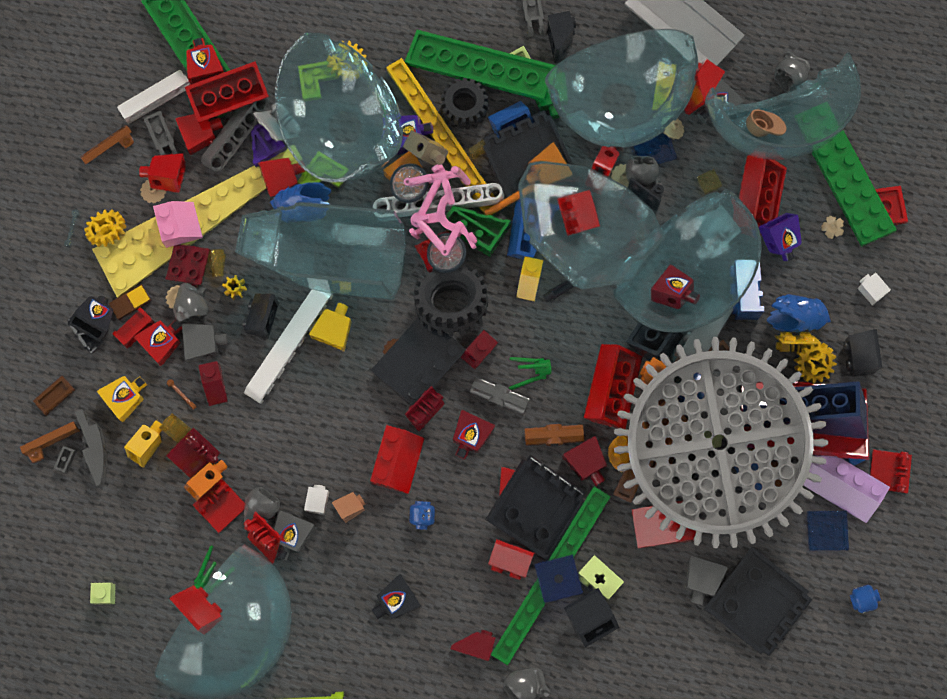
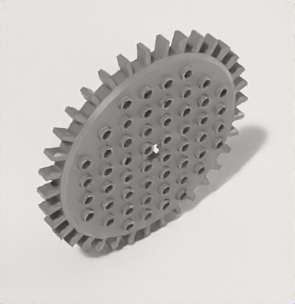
[614,337,828,548]

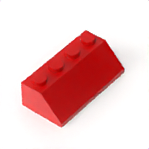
[185,61,269,123]
[735,154,787,236]
[584,344,642,430]

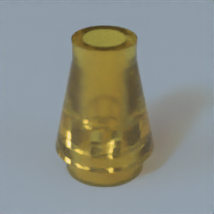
[208,249,226,277]

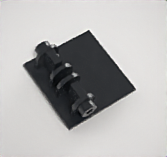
[627,177,664,212]

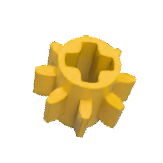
[222,275,247,300]

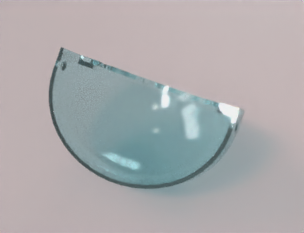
[545,29,698,148]
[275,33,403,182]
[705,52,861,160]
[613,190,761,332]
[155,544,292,699]

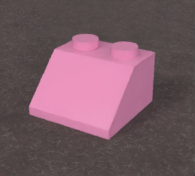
[153,201,203,248]

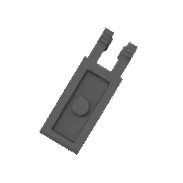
[522,0,545,37]
[143,111,178,155]

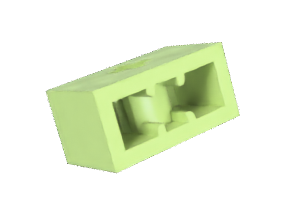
[578,555,624,600]

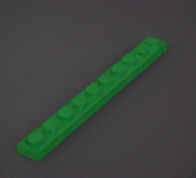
[491,487,611,666]

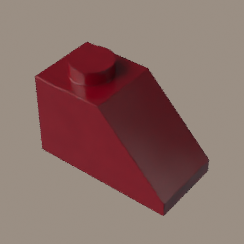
[198,361,228,406]
[450,630,496,662]

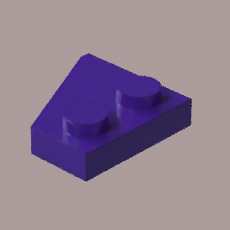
[251,124,287,167]

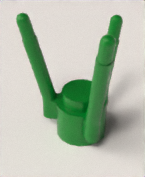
[509,357,551,390]
[194,545,236,594]

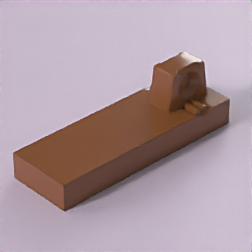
[80,125,134,164]
[20,421,80,463]

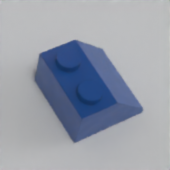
[488,101,534,139]

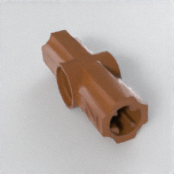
[525,424,584,446]

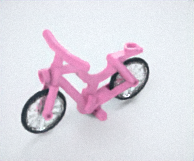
[390,163,478,273]

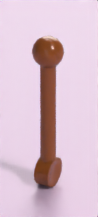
[167,379,196,410]

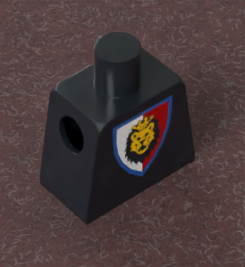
[67,296,113,342]
[371,574,422,620]

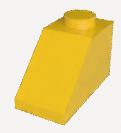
[516,256,543,302]

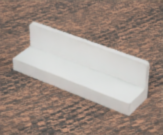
[117,70,191,124]

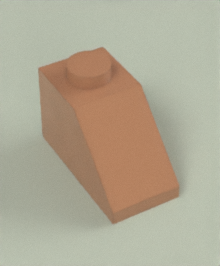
[332,492,365,523]

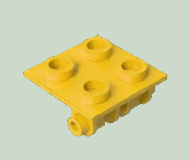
[775,332,821,352]

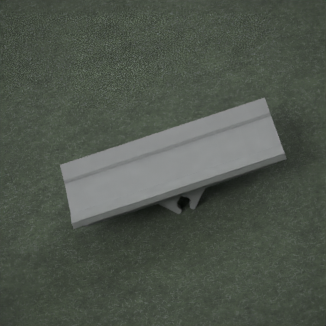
[624,0,745,65]

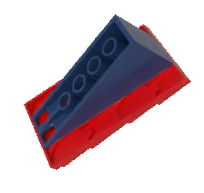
[741,381,869,460]

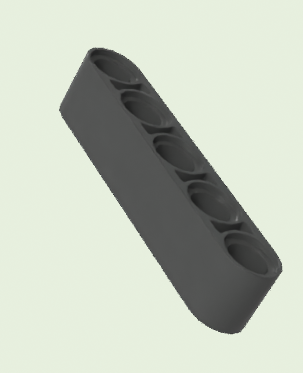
[201,98,269,171]

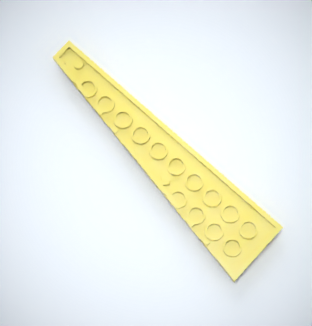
[92,146,302,298]

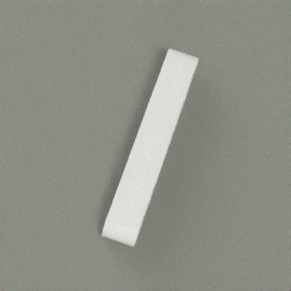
[373,183,504,219]
[244,284,333,404]

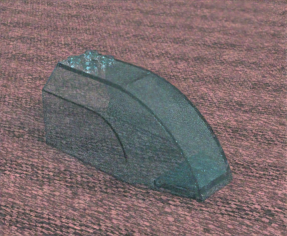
[235,202,406,300]

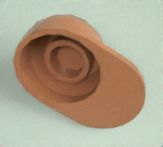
[746,109,786,137]

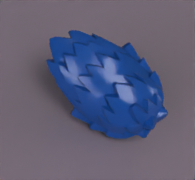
[270,182,331,221]
[767,294,830,333]

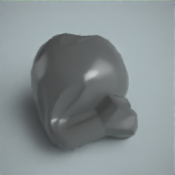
[774,51,810,93]
[625,156,663,191]
[173,283,209,323]
[244,487,280,527]
[503,668,551,699]

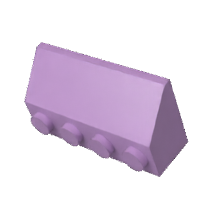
[803,455,890,523]

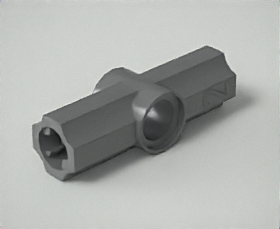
[470,377,529,415]

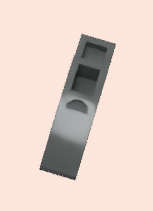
[74,409,107,488]

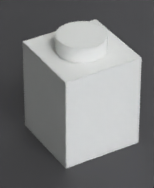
[858,273,890,305]
[304,485,329,515]

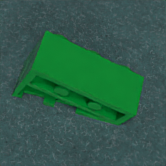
[443,206,511,257]

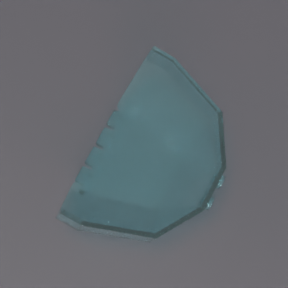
[518,161,665,289]

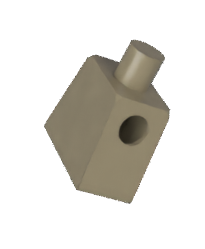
[403,130,448,166]

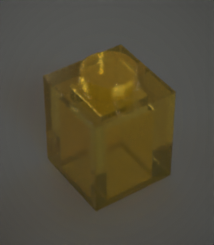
[159,413,191,443]

